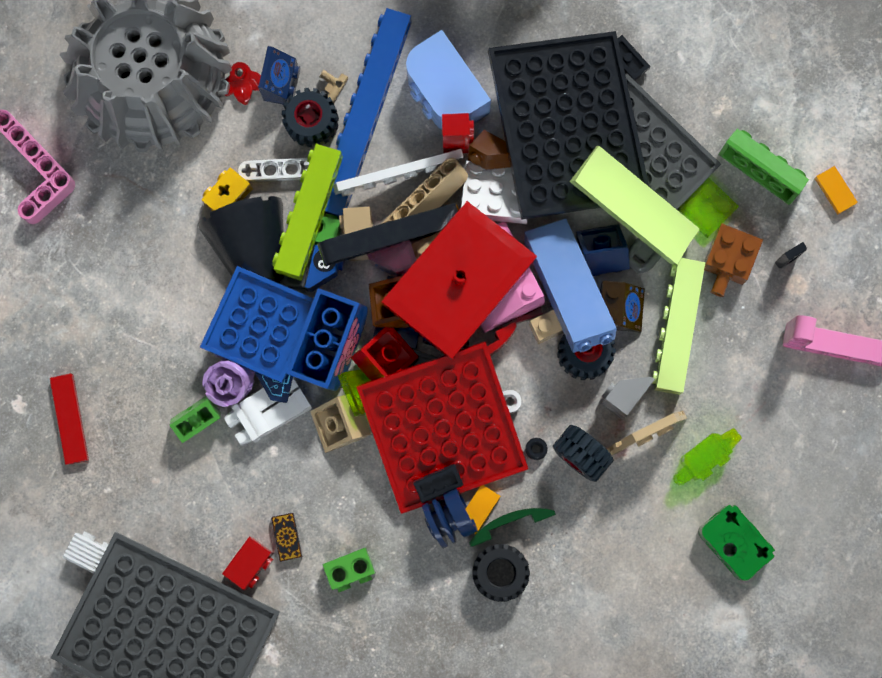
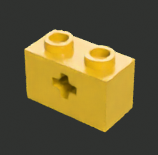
[201,167,253,211]

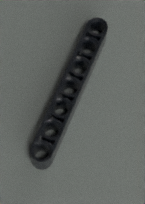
[317,203,458,266]

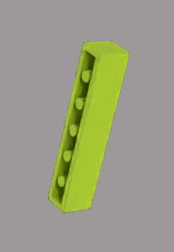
[272,144,343,281]

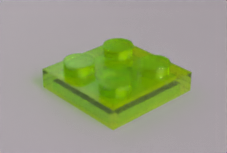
[677,177,739,238]

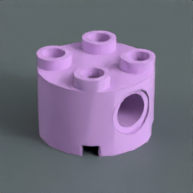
[202,359,254,407]

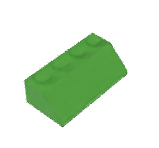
[718,128,809,205]

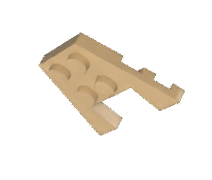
[606,411,687,455]

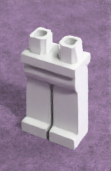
[224,378,312,446]

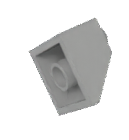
[601,377,655,420]

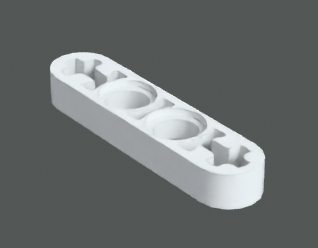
[238,158,309,183]

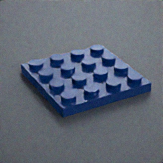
[200,266,314,384]

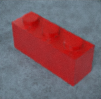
[442,113,474,154]

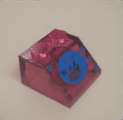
[367,240,416,277]

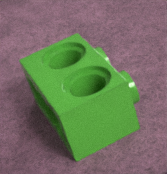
[322,548,376,592]

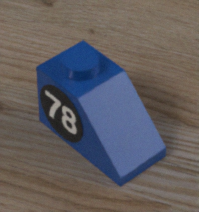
[305,245,345,292]

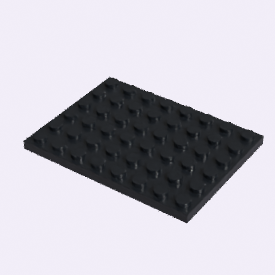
[488,31,649,220]

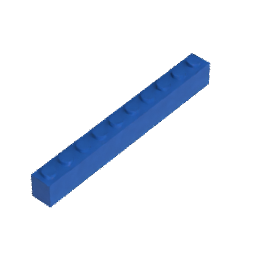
[324,8,412,220]

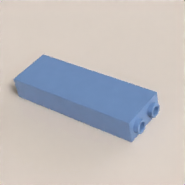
[524,219,617,353]

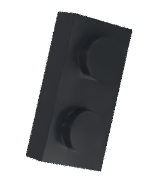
[618,35,651,81]

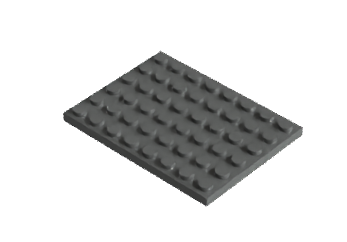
[51,532,280,678]

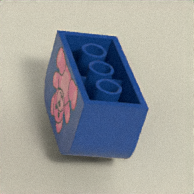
[286,288,368,391]

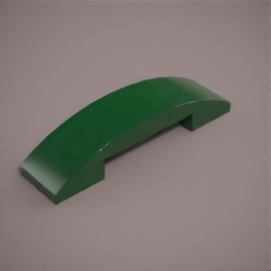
[469,508,556,547]

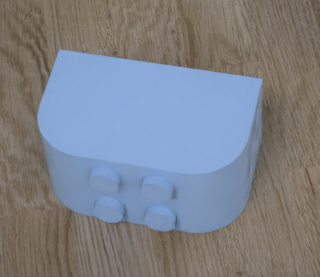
[406,30,491,130]

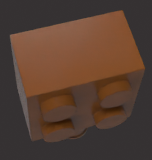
[704,223,763,297]

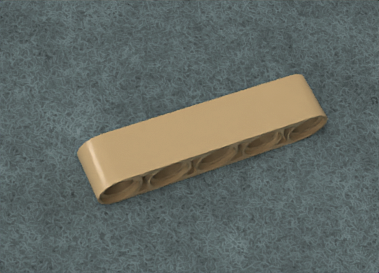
[381,158,468,248]

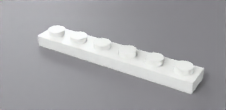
[333,149,464,196]

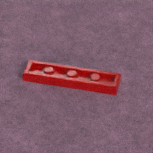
[50,373,89,465]

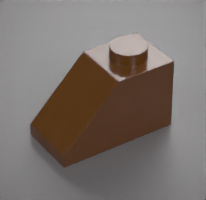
[468,130,511,170]

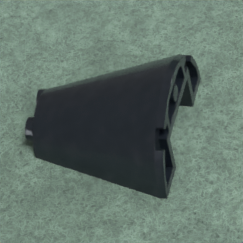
[198,196,284,284]

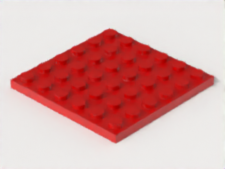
[356,341,528,514]

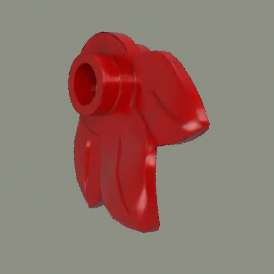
[225,62,261,105]

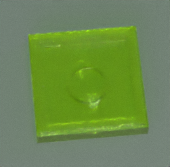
[338,370,370,417]

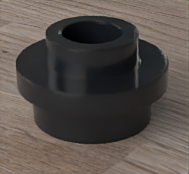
[525,438,548,460]

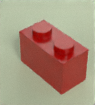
[222,536,274,590]

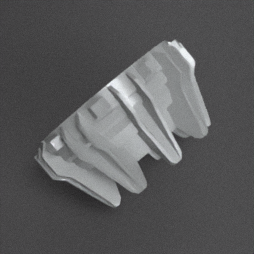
[60,0,232,152]

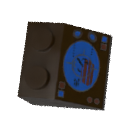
[600,280,645,333]

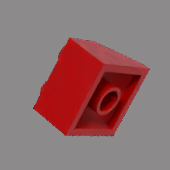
[350,327,419,381]

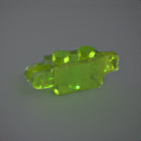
[673,428,742,486]

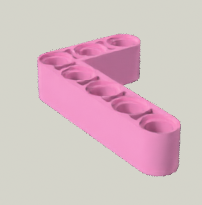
[0,109,75,224]
[783,315,882,366]

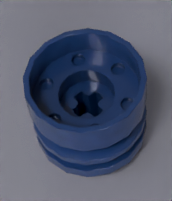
[422,488,478,549]

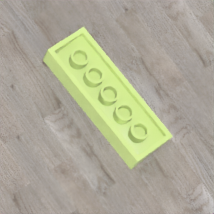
[570,146,700,265]

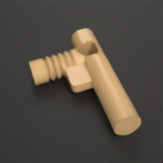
[319,69,348,103]

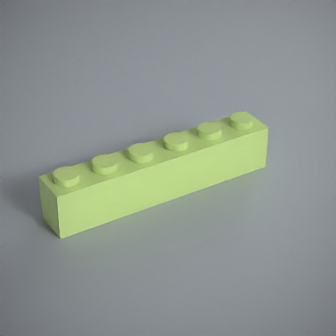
[652,258,705,395]

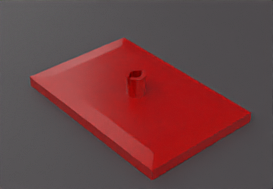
[381,201,537,360]

